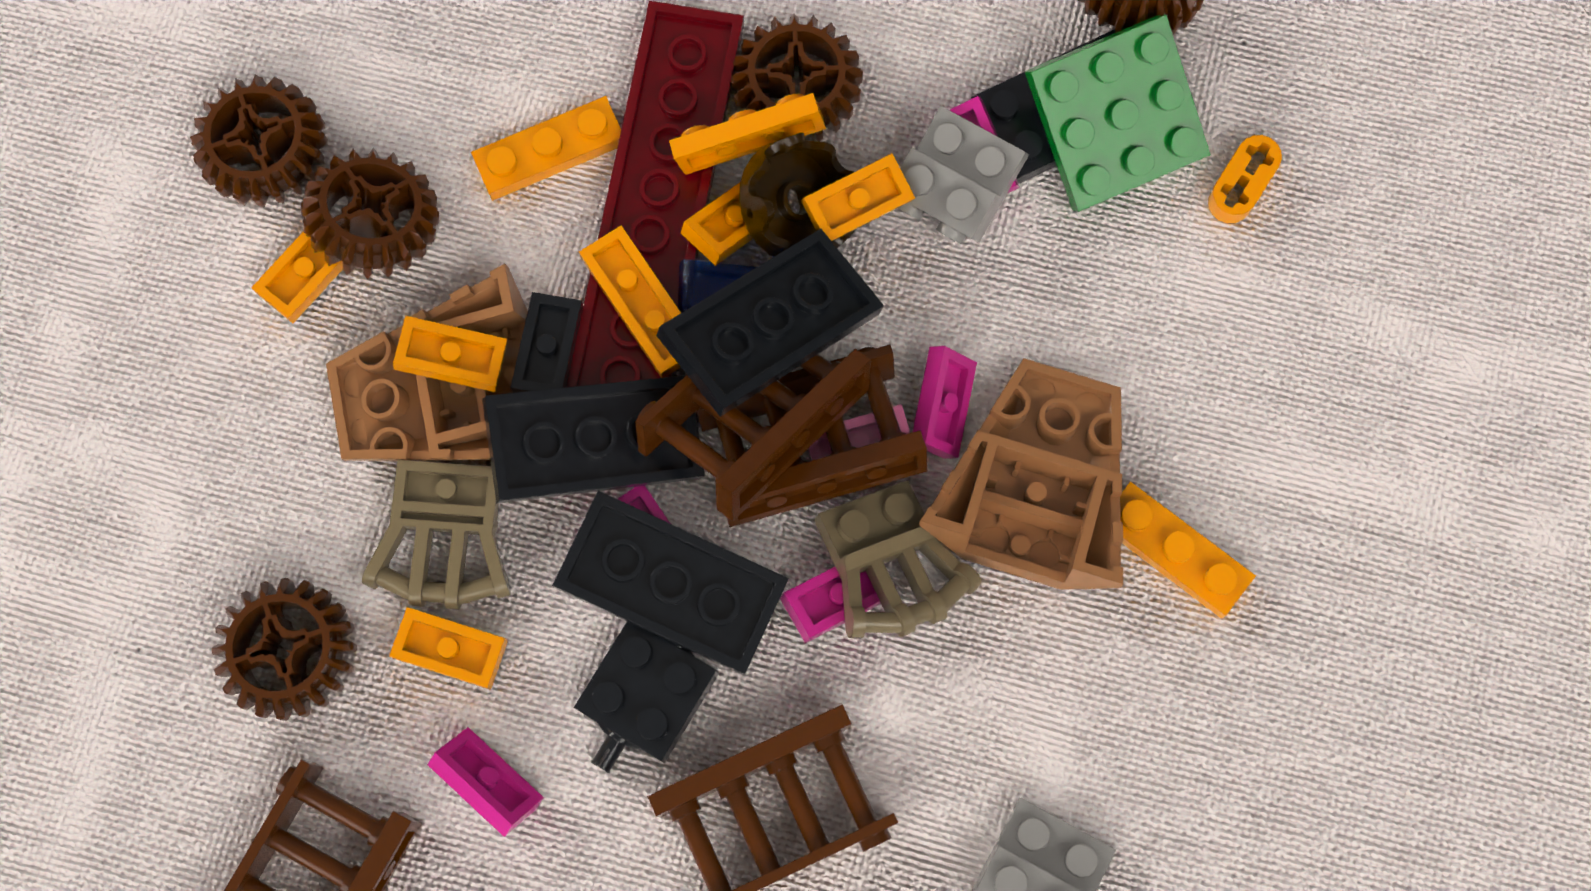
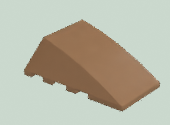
[326,263,528,461]
[919,358,1124,590]

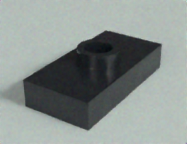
[510,292,584,393]

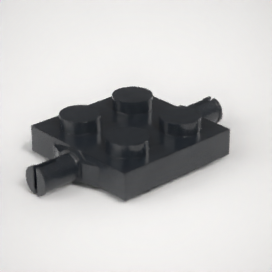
[573,622,719,774]

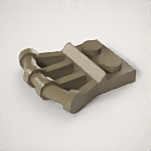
[362,460,512,610]
[814,480,982,638]

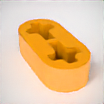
[1208,135,1282,224]

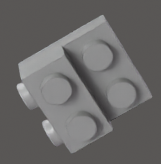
[898,106,1029,244]
[972,798,1116,891]

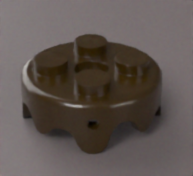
[739,133,855,257]

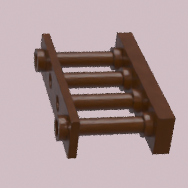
[697,345,928,527]
[635,349,871,522]
[647,704,898,891]
[224,759,422,891]

